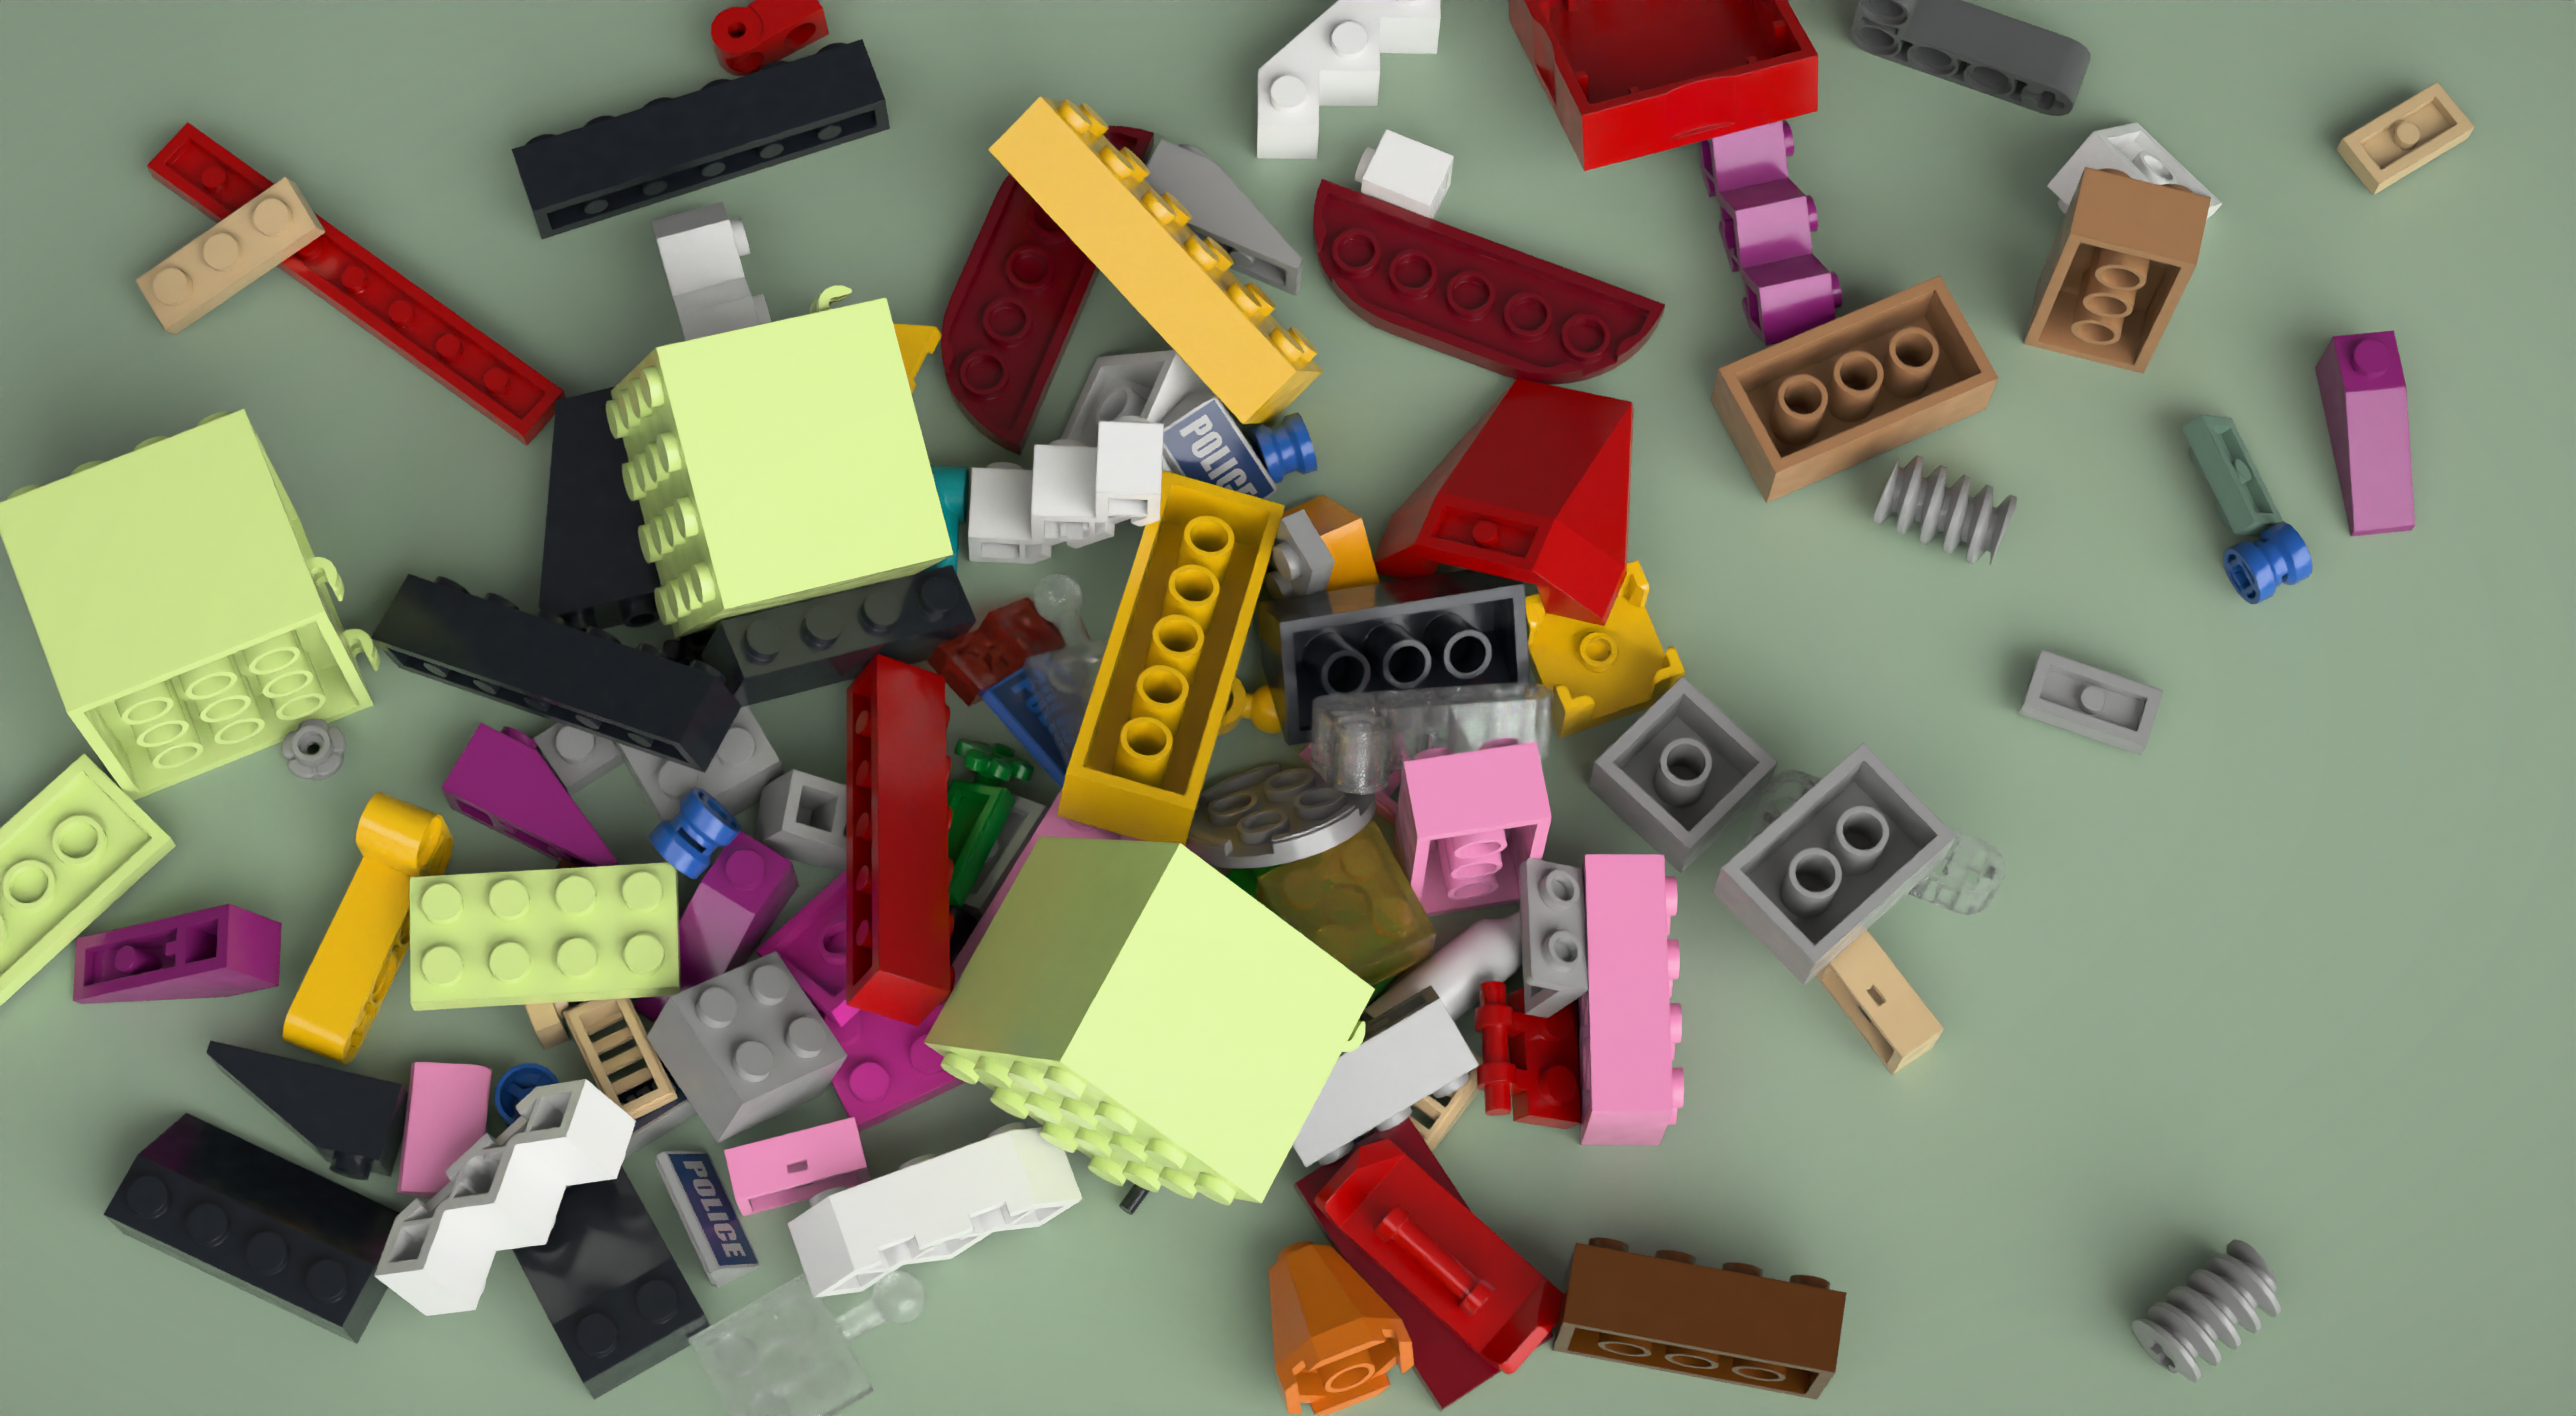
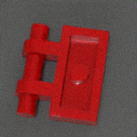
[1474,981,1582,1129]

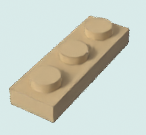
[135,177,325,335]

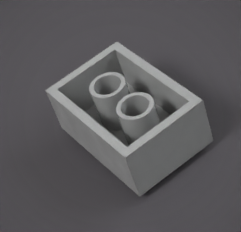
[1713,743,1956,986]

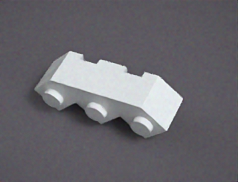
[1257,0,1441,159]
[651,202,771,341]
[968,416,1164,564]
[374,1079,636,1316]
[787,1122,1083,1298]

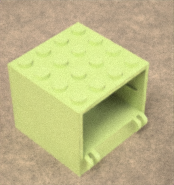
[606,285,953,638]
[0,409,380,801]
[923,836,1375,1205]

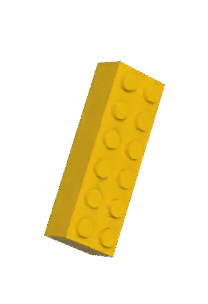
[988,96,1324,424]
[1057,470,1285,846]

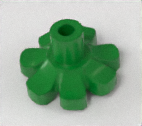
[954,738,1035,787]

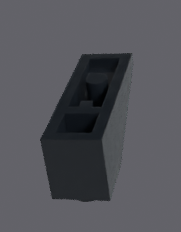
[206,1040,408,1180]

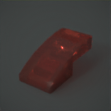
[927,596,1069,707]

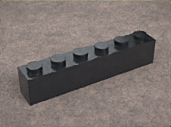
[512,39,890,239]
[371,574,742,773]

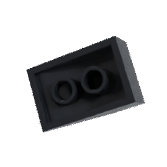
[512,1165,713,1400]

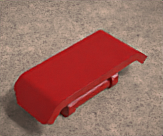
[1315,1138,1564,1375]

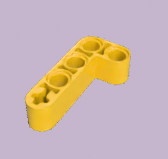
[282,792,453,1065]

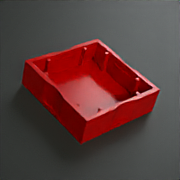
[1508,0,1818,171]

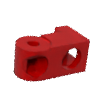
[710,0,829,76]

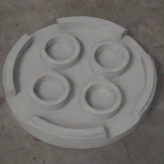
[1186,759,1377,869]

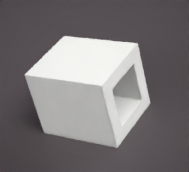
[1355,129,1454,219]

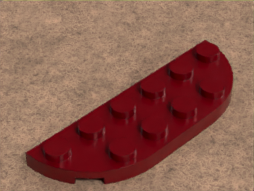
[941,126,1154,455]
[1313,179,1665,385]

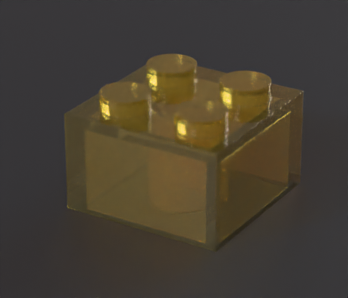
[1256,821,1437,986]

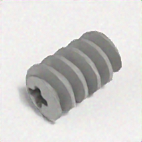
[1873,455,2017,565]
[2131,1239,2282,1383]

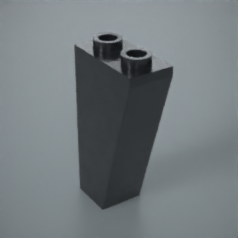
[539,386,662,632]

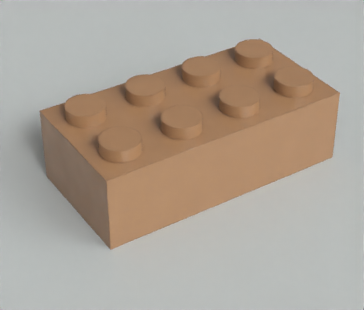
[2024,167,2211,374]
[1710,275,1999,503]

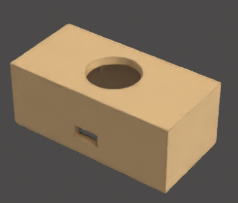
[1816,930,1944,1075]

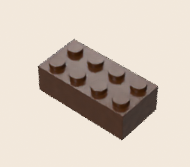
[1553,1237,1847,1400]

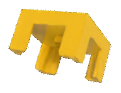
[1525,560,1685,739]

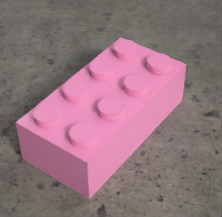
[1392,738,1552,920]
[1577,854,1684,1145]

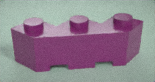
[1698,120,1842,346]

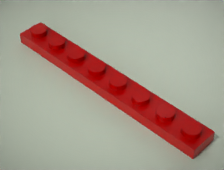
[147,122,566,446]

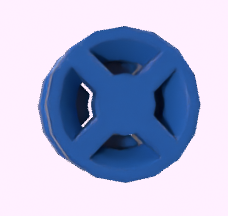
[1249,412,1317,484]

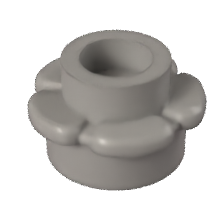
[282,719,346,780]

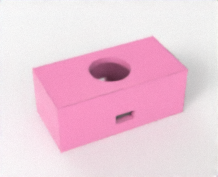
[724,1117,871,1217]

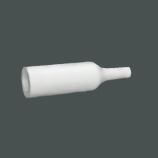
[1361,910,1522,1023]

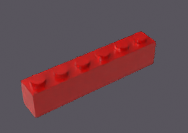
[846,654,955,1026]

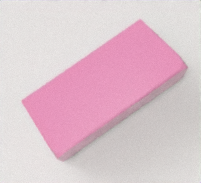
[397,1062,492,1199]

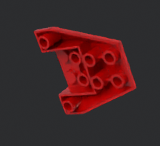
[1373,378,1634,626]

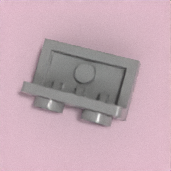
[1519,858,1589,1018]

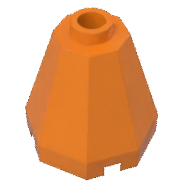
[1268,1241,1414,1415]

